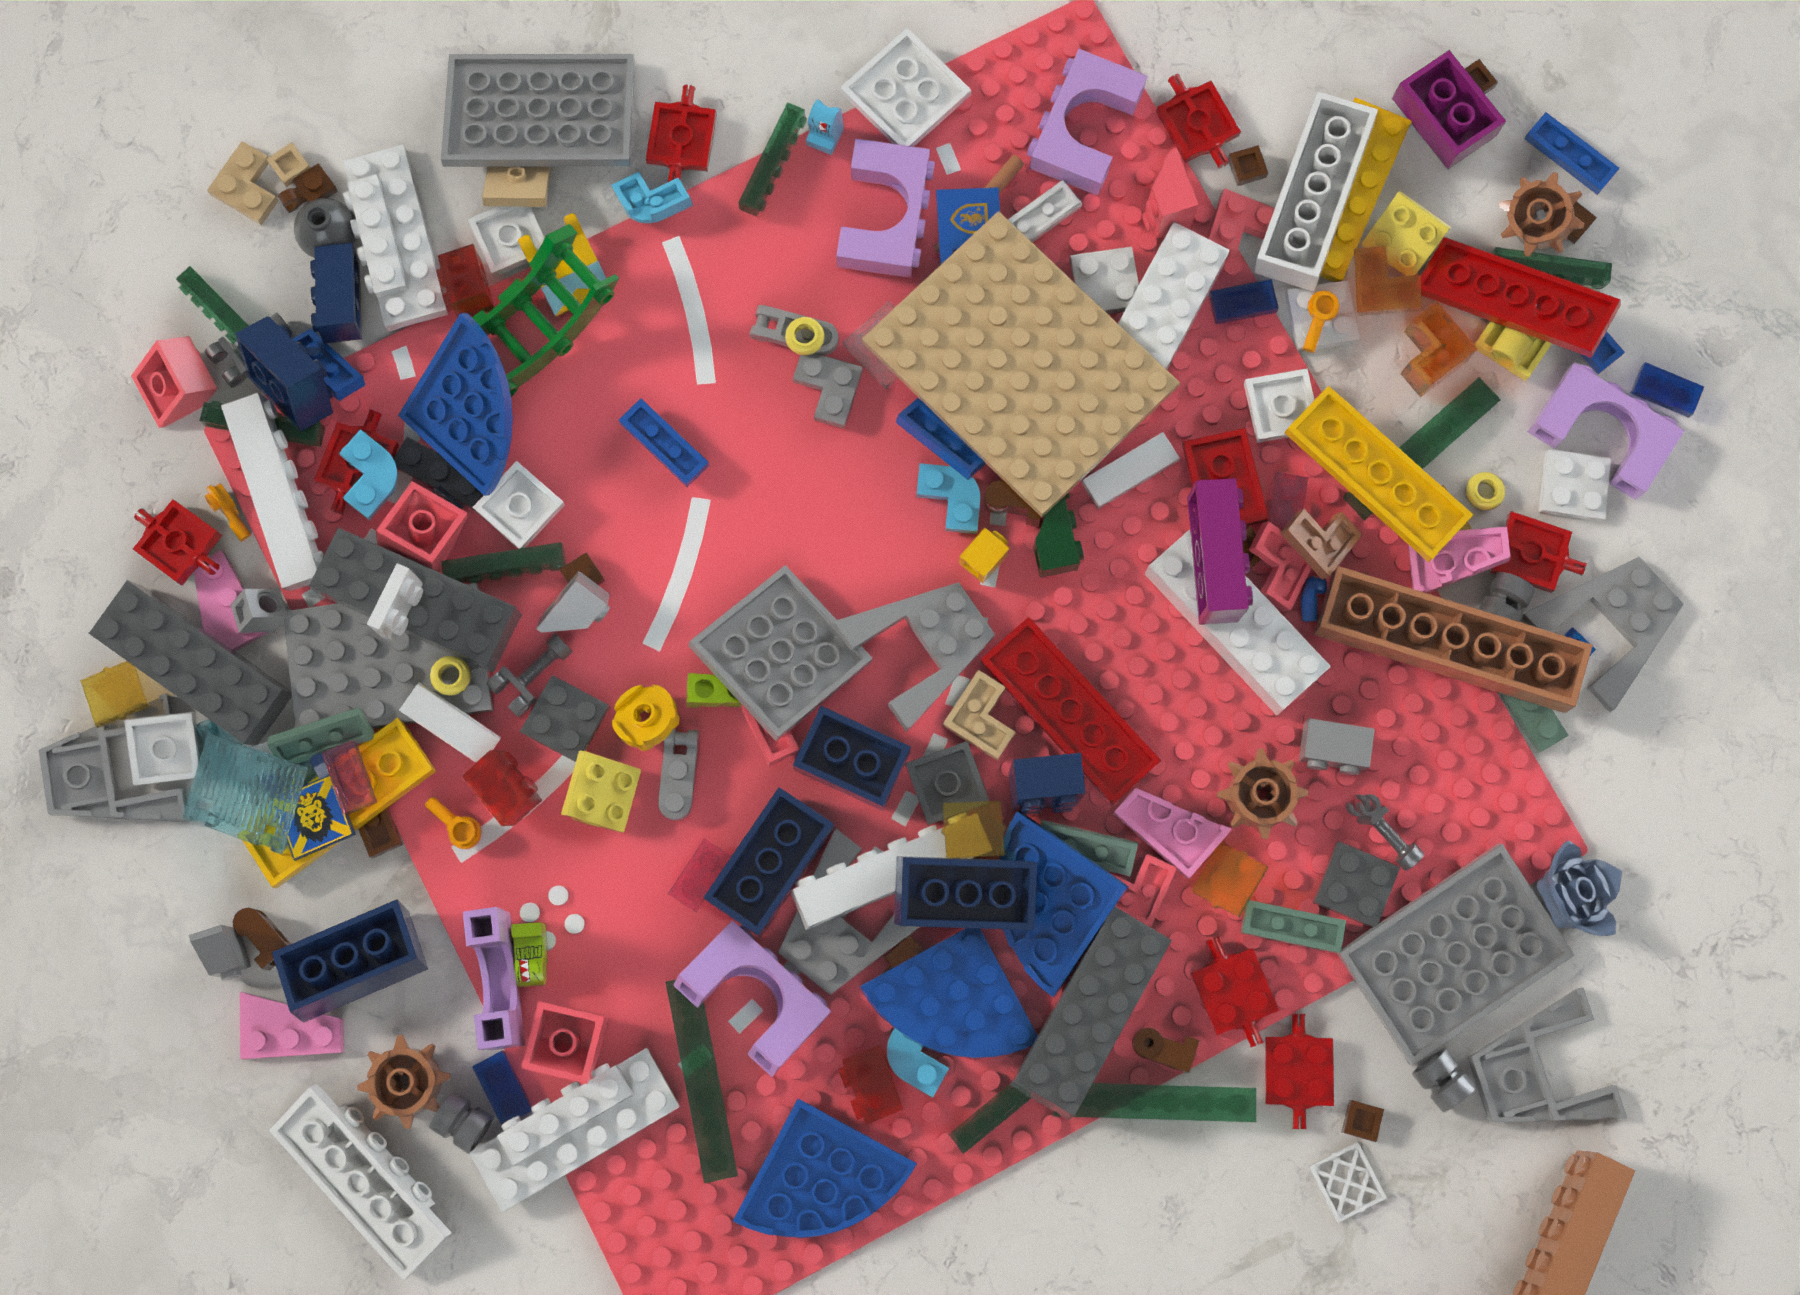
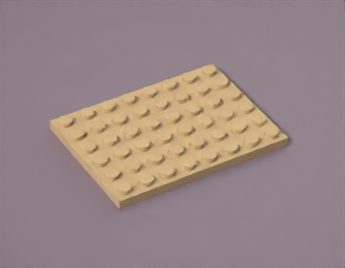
[862,211,1180,517]

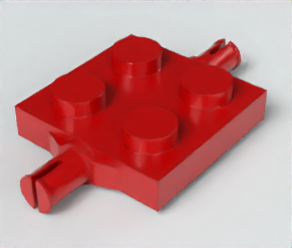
[1156,73,1241,169]
[646,84,717,183]
[314,409,399,515]
[133,499,223,586]
[1481,511,1587,593]
[1191,936,1279,1048]
[1265,1014,1334,1129]

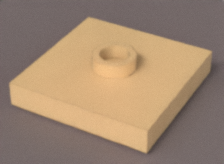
[482,167,552,207]

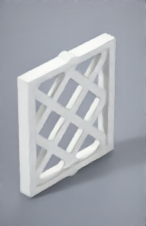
[1308,1142,1387,1223]

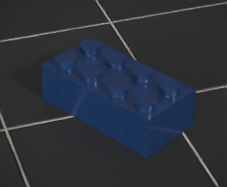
[703,787,835,938]
[894,856,1037,930]
[272,899,428,1023]

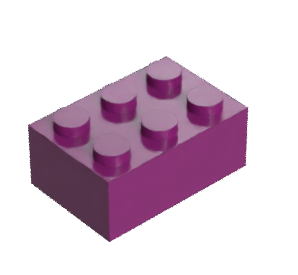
[1392,50,1506,169]

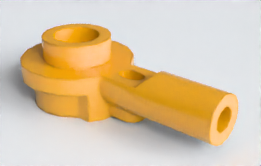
[1302,290,1339,353]
[204,483,251,542]
[425,797,482,850]

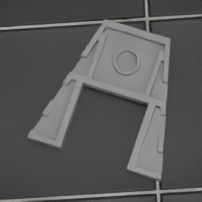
[1522,557,1683,712]
[833,582,995,732]
[39,693,189,822]
[778,828,919,995]
[1468,988,1627,1122]

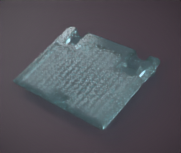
[183,733,308,854]

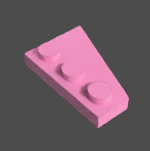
[1408,527,1510,594]
[194,550,268,651]
[1113,788,1232,879]
[240,992,344,1059]

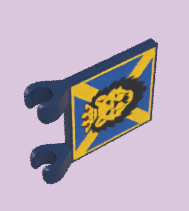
[262,753,356,861]

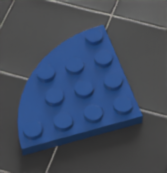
[398,313,513,496]
[999,811,1129,997]
[859,928,1038,1058]
[733,1098,917,1238]

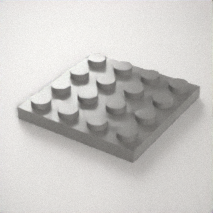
[688,565,873,741]

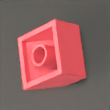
[1143,148,1199,240]
[131,336,218,428]
[376,481,468,572]
[521,1001,609,1084]

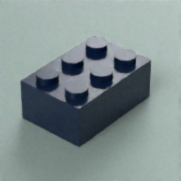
[235,316,333,431]
[793,706,911,811]
[1008,753,1086,816]

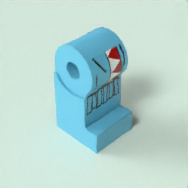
[806,99,844,155]

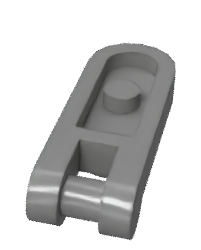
[749,305,839,355]
[658,728,699,821]

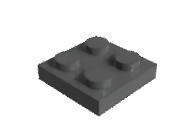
[520,675,610,762]
[906,741,990,826]
[1313,841,1400,928]

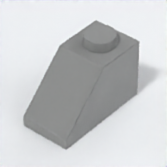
[536,571,610,633]
[189,925,251,981]

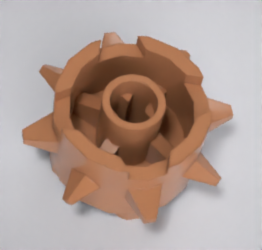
[1499,172,1585,257]
[1217,749,1309,839]
[357,1035,451,1129]

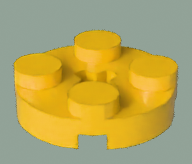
[612,684,680,751]

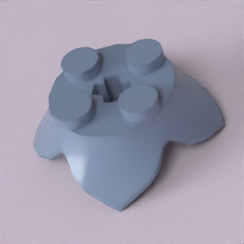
[1537,840,1622,936]

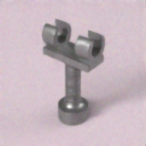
[204,312,293,388]
[486,633,573,717]
[1346,794,1425,871]

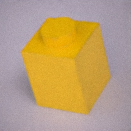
[959,528,1010,584]

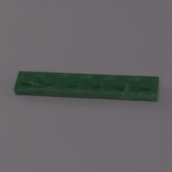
[1343,377,1501,521]
[666,980,738,1183]
[1052,1083,1256,1122]

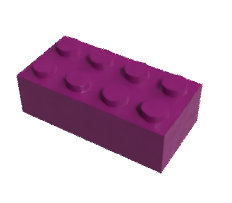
[1187,478,1253,625]

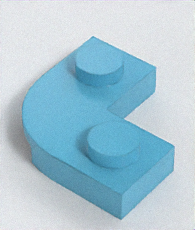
[611,172,693,223]
[339,429,398,521]
[916,463,980,534]
[887,1028,949,1098]

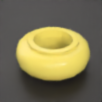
[785,317,825,356]
[1466,472,1505,511]
[430,655,471,696]

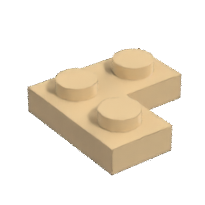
[207,141,279,226]
[943,670,1015,761]

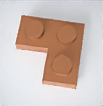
[1280,509,1362,579]

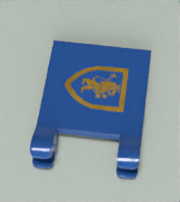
[936,188,1000,265]

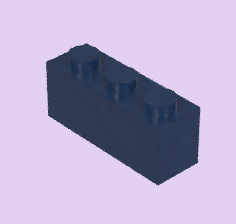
[310,243,362,344]

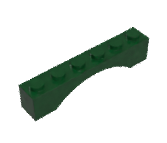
[1033,492,1084,578]

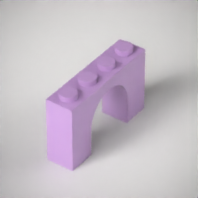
[1027,49,1148,196]
[836,139,935,278]
[1527,363,1685,500]
[463,907,525,1051]
[673,920,831,1077]

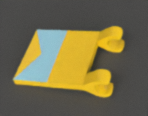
[518,213,606,317]

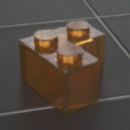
[1354,246,1423,316]
[1401,301,1478,398]

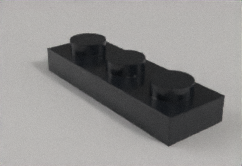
[393,437,484,511]

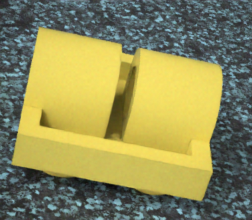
[1361,191,1451,280]
[1473,321,1552,382]
[561,751,641,833]

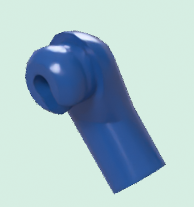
[1301,576,1327,622]

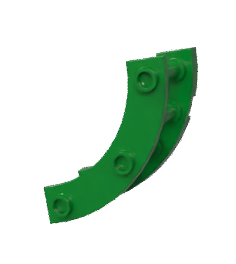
[472,224,619,397]

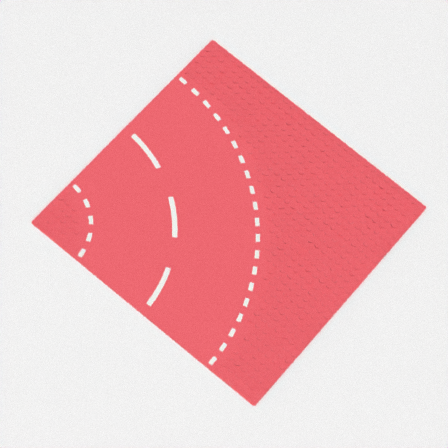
[204,0,1588,1295]

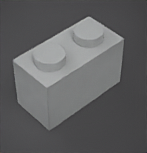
[1299,718,1375,775]

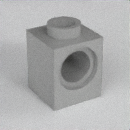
[231,588,288,633]

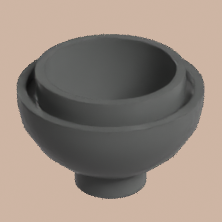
[294,198,356,258]

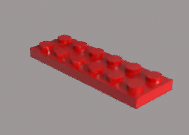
[1415,237,1621,358]
[980,617,1161,805]

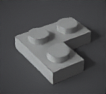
[793,353,863,429]

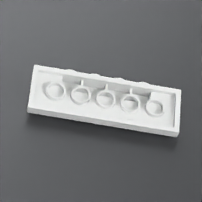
[343,144,449,331]
[470,1048,681,1213]
[269,1083,451,1281]

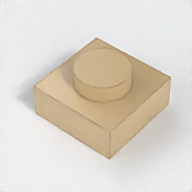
[266,142,310,188]

